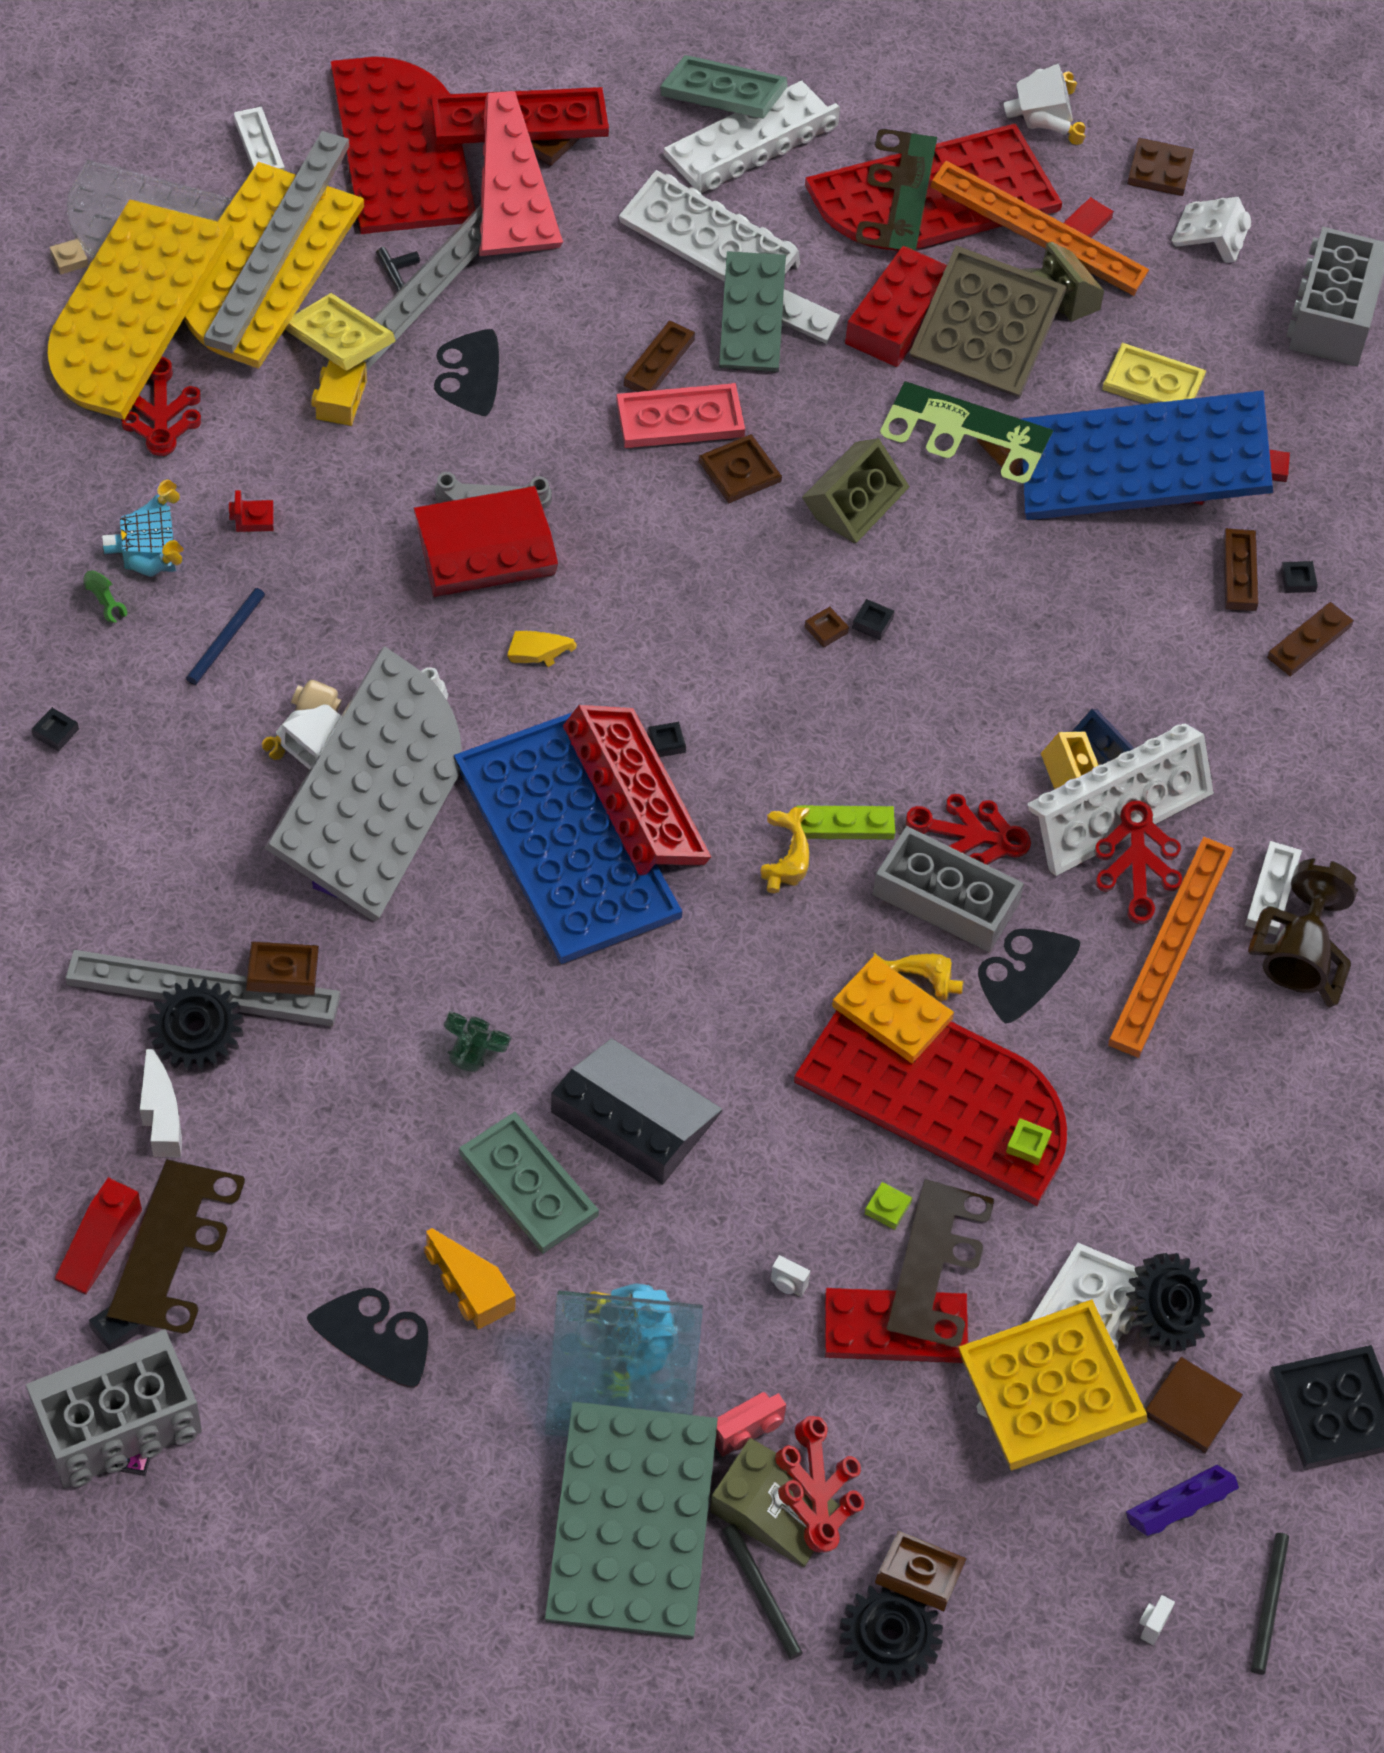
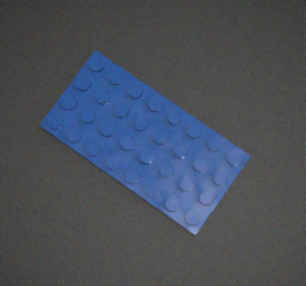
[1021,390,1273,520]
[454,712,682,964]

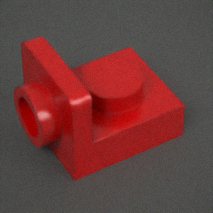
[229,490,274,532]

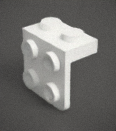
[1172,197,1251,263]

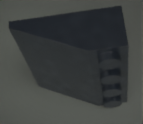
[551,1038,723,1185]

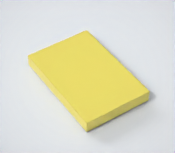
[1102,343,1206,404]

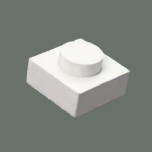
[771,1255,810,1297]
[1139,1595,1175,1645]

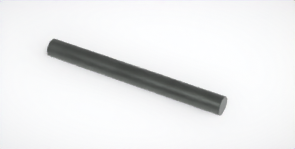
[722,1524,803,1660]
[1251,1533,1290,1675]

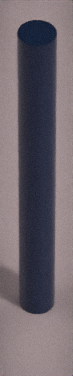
[186,588,265,685]

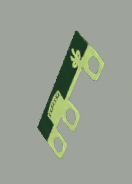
[880,381,1053,483]

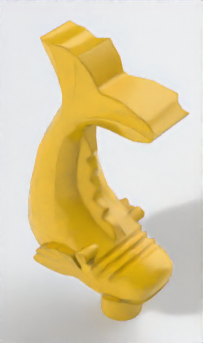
[760,807,809,893]
[874,953,963,1001]

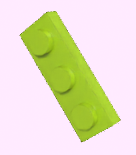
[796,805,895,840]

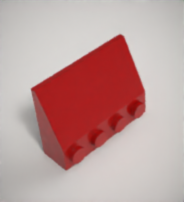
[413,486,558,597]

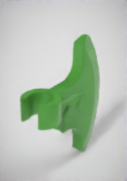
[83,570,127,623]

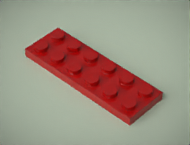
[431,87,609,145]

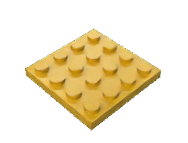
[959,1299,1148,1471]

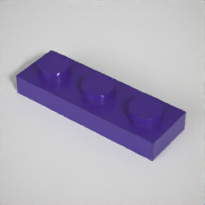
[1126,1465,1239,1536]

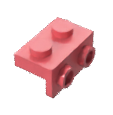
[715,1392,786,1457]

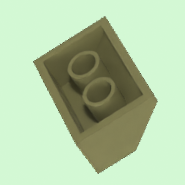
[802,438,910,543]

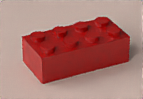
[845,246,947,367]

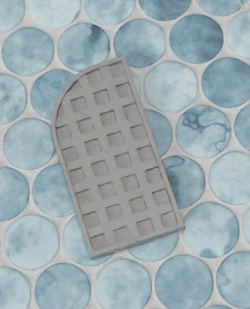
[264,646,461,921]

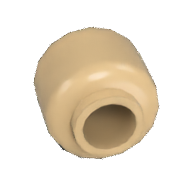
[291,680,342,712]

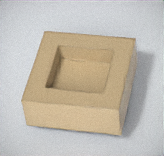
[50,239,89,275]

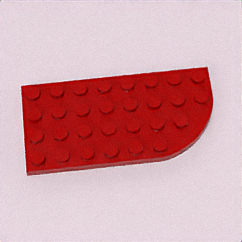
[331,56,475,234]
[805,123,1062,250]
[794,1010,1067,1206]

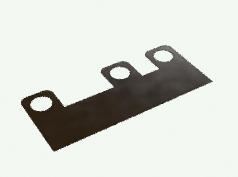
[106,1159,245,1334]

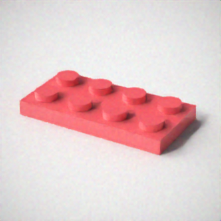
[616,383,745,448]

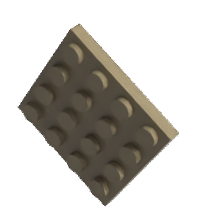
[909,245,1067,398]

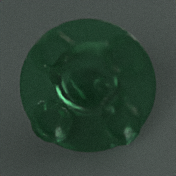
[443,1011,512,1072]

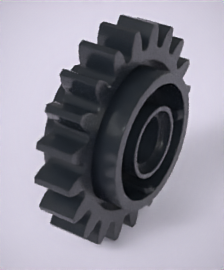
[148,978,244,1073]
[1126,1253,1213,1352]
[839,1585,943,1687]

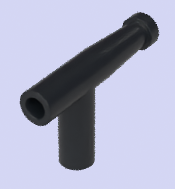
[376,247,420,292]

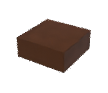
[805,606,849,648]

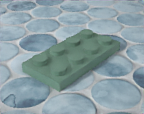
[660,55,788,119]
[719,251,786,372]
[459,1112,599,1254]

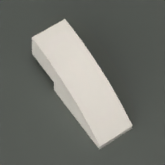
[140,1049,182,1158]

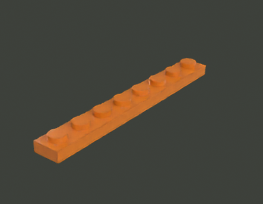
[931,161,1149,296]
[1108,836,1234,1058]

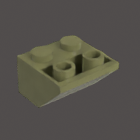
[1042,241,1104,322]

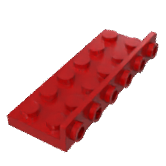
[563,705,711,875]

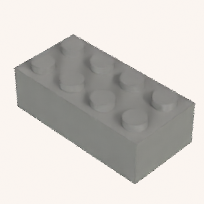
[873,826,1024,952]

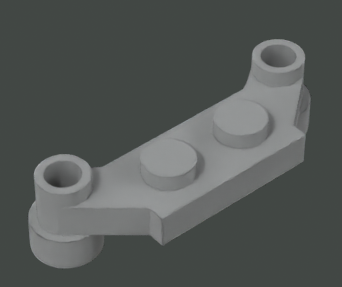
[435,472,552,509]

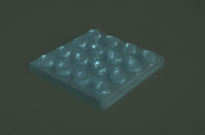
[545,1290,703,1437]

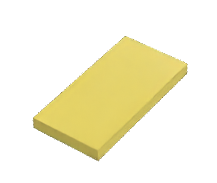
[285,293,396,371]

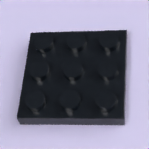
[1269,1345,1384,1470]

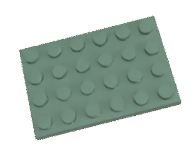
[545,1401,718,1639]

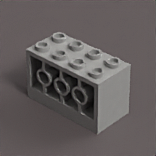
[1286,226,1384,367]
[26,1329,202,1488]

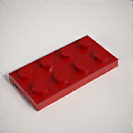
[825,1288,968,1363]

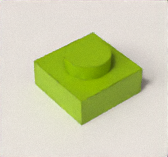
[1006,1118,1052,1165]
[865,1182,912,1230]

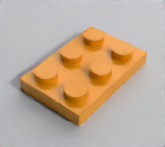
[832,956,954,1064]

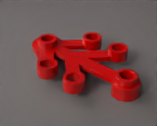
[121,357,201,456]
[905,794,1031,865]
[1094,801,1182,924]
[775,1416,865,1553]

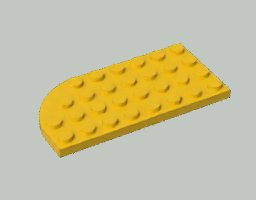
[184,161,364,369]
[48,199,234,420]

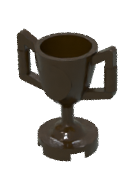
[1248,858,1358,1008]

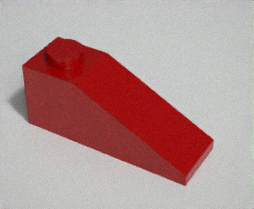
[55,1177,142,1295]

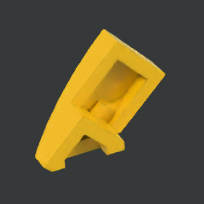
[507,631,577,668]

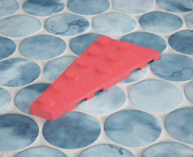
[479,91,563,256]

